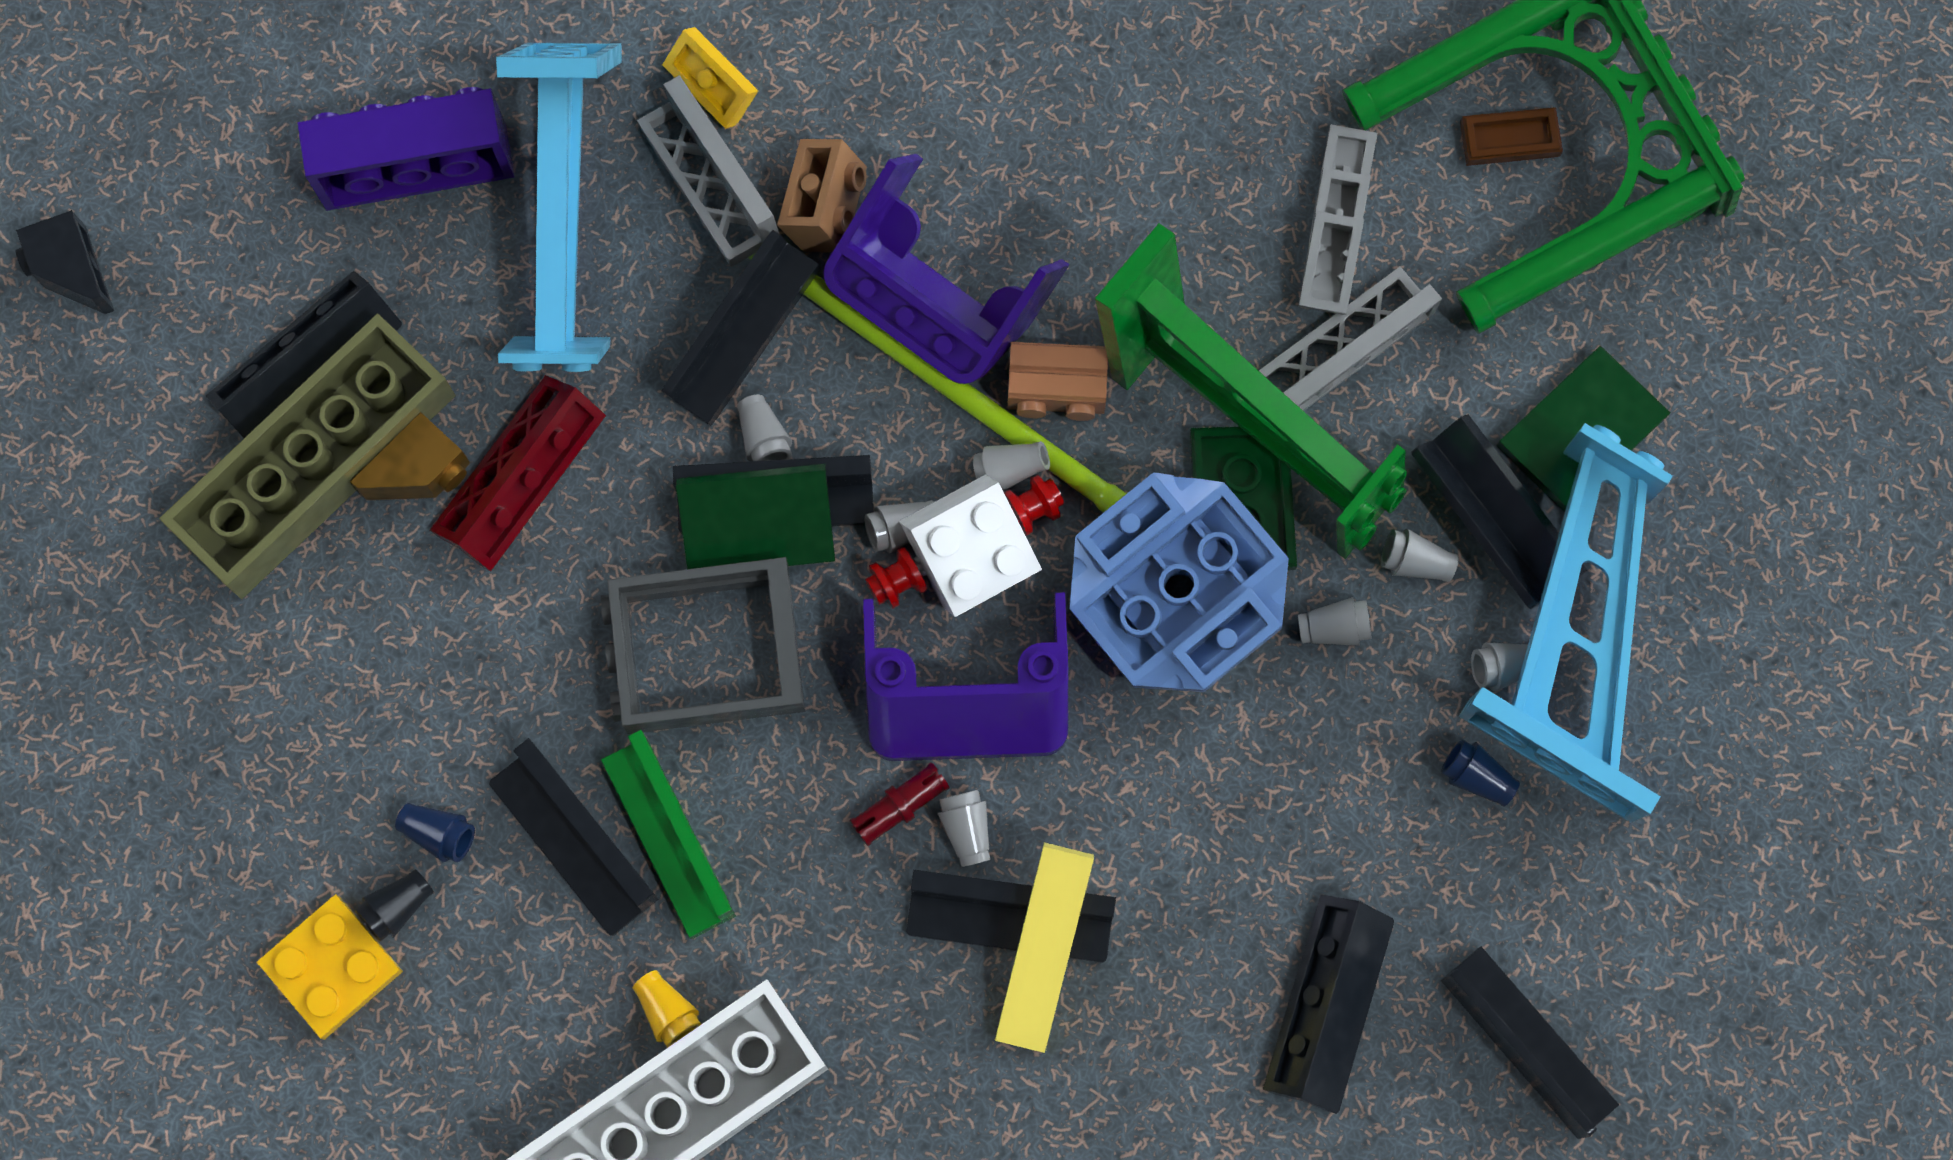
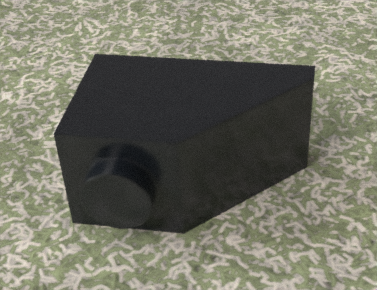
[15,210,114,314]

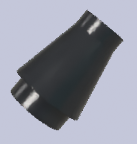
[355,869,434,942]

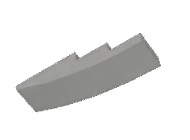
[1298,124,1378,315]

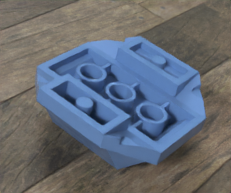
[1069,472,1289,692]

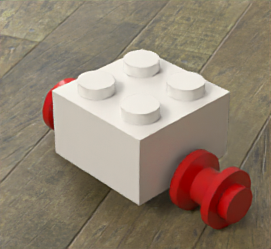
[865,474,1064,617]

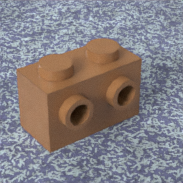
[777,139,867,252]

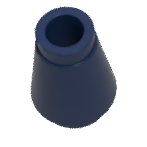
[1441,740,1520,807]
[395,803,475,862]

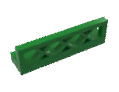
[601,730,736,939]

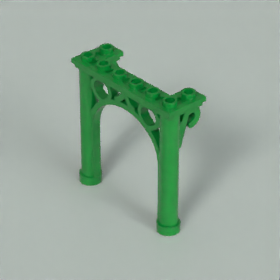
[1342,0,1745,334]

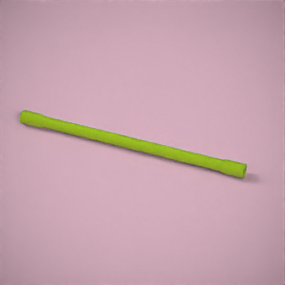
[748,253,1127,513]

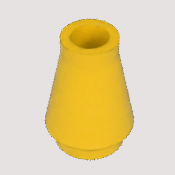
[632,970,701,1048]

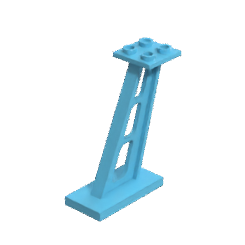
[496,43,622,372]
[1459,423,1673,823]

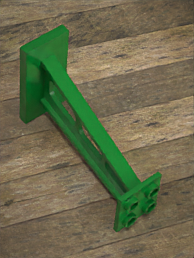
[1095,223,1407,559]

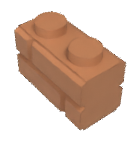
[1007,342,1108,421]

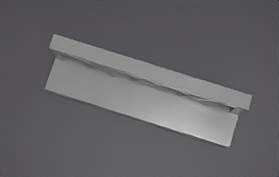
[637,75,779,267]
[1259,266,1442,411]

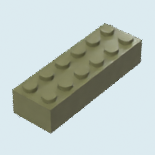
[159,313,456,600]

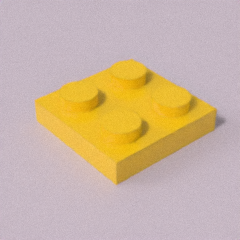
[257,894,403,1040]

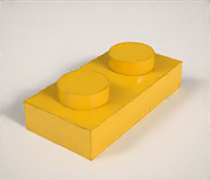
[662,27,758,129]

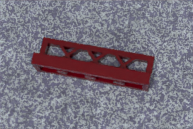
[430,375,606,572]

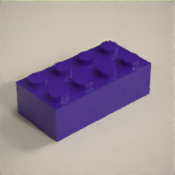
[297,87,515,211]

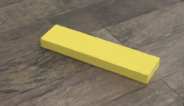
[995,842,1094,1053]

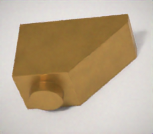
[350,412,470,500]

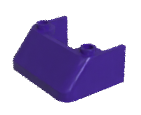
[824,153,1070,384]
[863,592,1068,761]

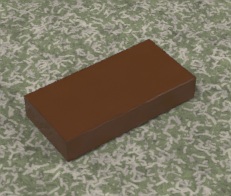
[1460,107,1563,166]

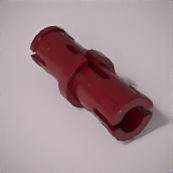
[849,762,950,846]

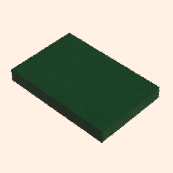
[1496,345,1671,512]
[1190,426,1297,570]
[676,464,835,569]

